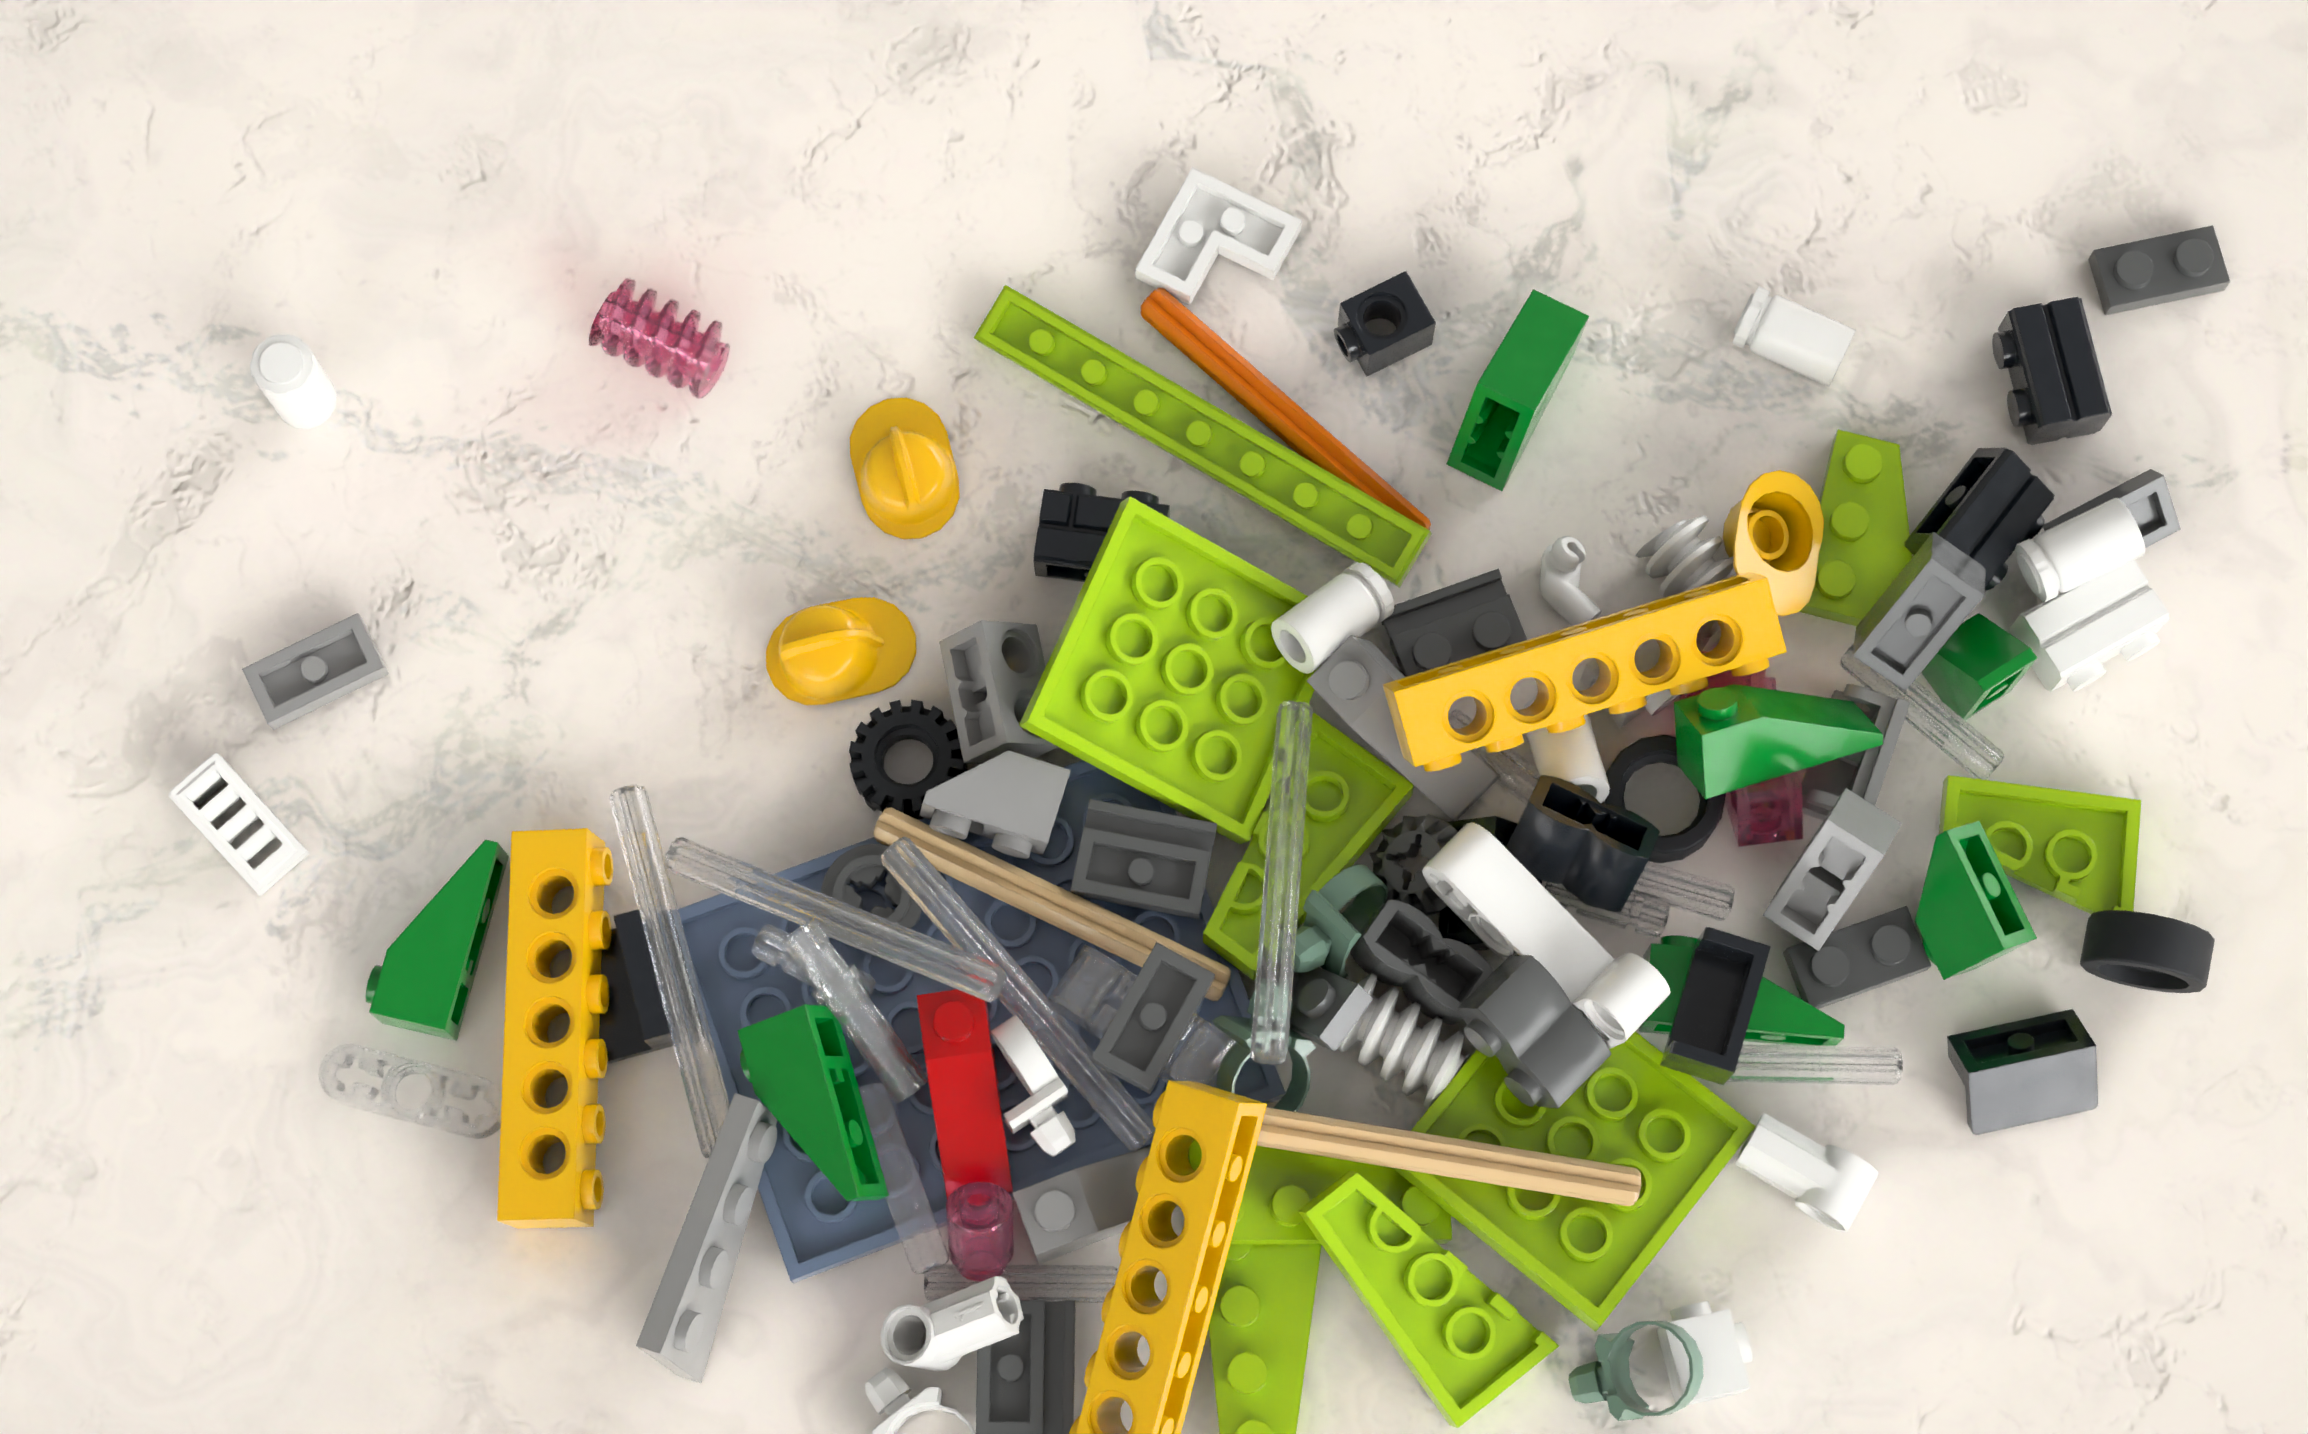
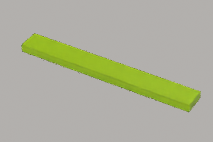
[974,285,1432,588]

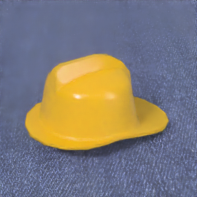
[850,397,960,539]
[1722,470,1824,617]
[766,597,916,706]

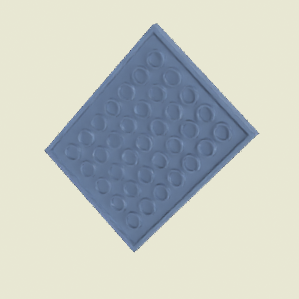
[662,760,1286,1283]

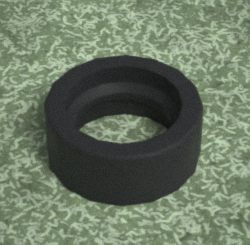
[1602,734,1726,864]
[2080,910,2215,993]

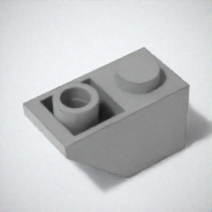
[919,750,1071,859]

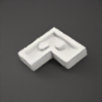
[1135,167,1302,305]

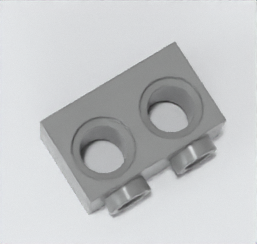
[939,620,1057,764]
[1763,788,1902,951]

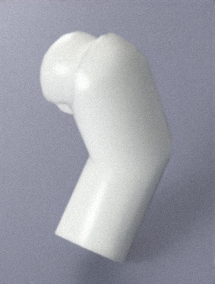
[1539,536,1602,626]

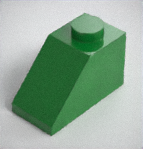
[1921,613,2038,725]
[1915,821,2037,980]

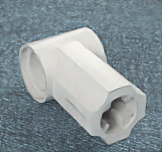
[1735,1113,1878,1232]
[881,1276,1024,1371]

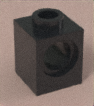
[1334,271,1436,377]

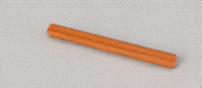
[1140,288,1431,530]

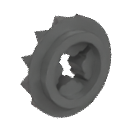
[1369,814,1458,916]
[821,844,926,949]

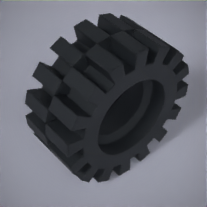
[849,700,967,819]

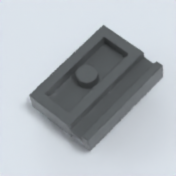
[1381,568,1527,677]
[1071,799,1217,920]
[976,1300,1075,1434]

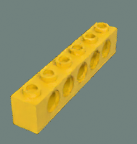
[1382,572,1787,772]
[497,828,613,1229]
[1069,1080,1267,1434]

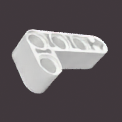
[1422,822,1670,1049]

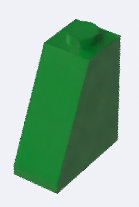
[1446,289,1589,491]

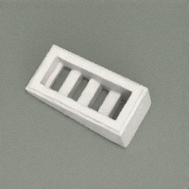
[168,753,309,896]

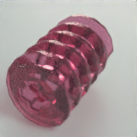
[589,278,730,399]

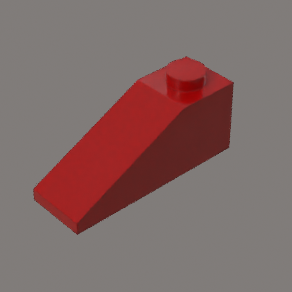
[916,985,1013,1203]

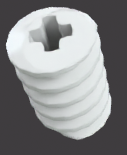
[1635,516,1734,653]
[1337,972,1470,1110]

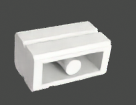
[2009,560,2170,692]

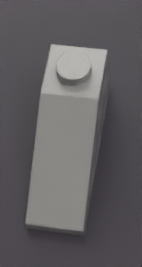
[1307,635,1501,821]
[1012,1146,1181,1264]

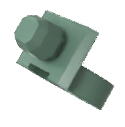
[1280,864,1388,978]
[1212,982,1317,1112]
[1568,1321,1704,1421]

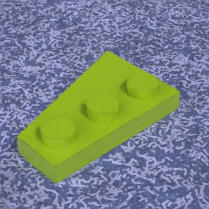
[1799,429,1912,626]
[1939,775,2141,914]

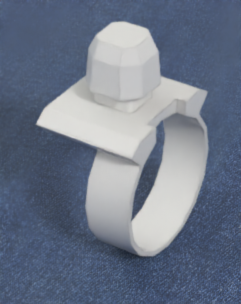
[990,1015,1076,1157]
[865,1368,976,1434]

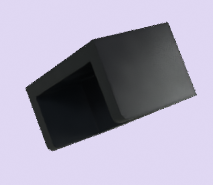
[1660,927,1771,1085]

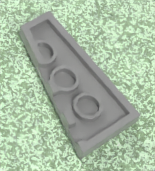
[636,1093,777,1383]

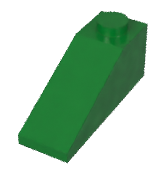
[1674,684,1883,799]
[365,840,509,1041]
[1639,935,1845,1049]
[737,1004,889,1201]

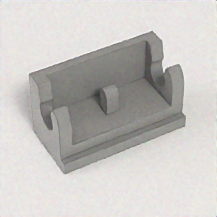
[1792,684,1910,821]

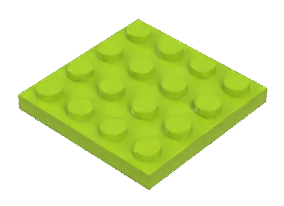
[1019,496,1320,844]
[1391,1031,1756,1332]

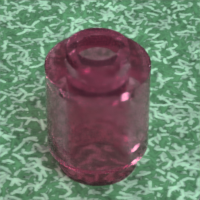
[946,1182,1014,1281]

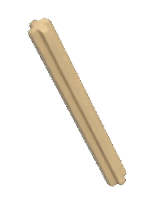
[873,807,1231,1001]
[1257,1107,1641,1206]

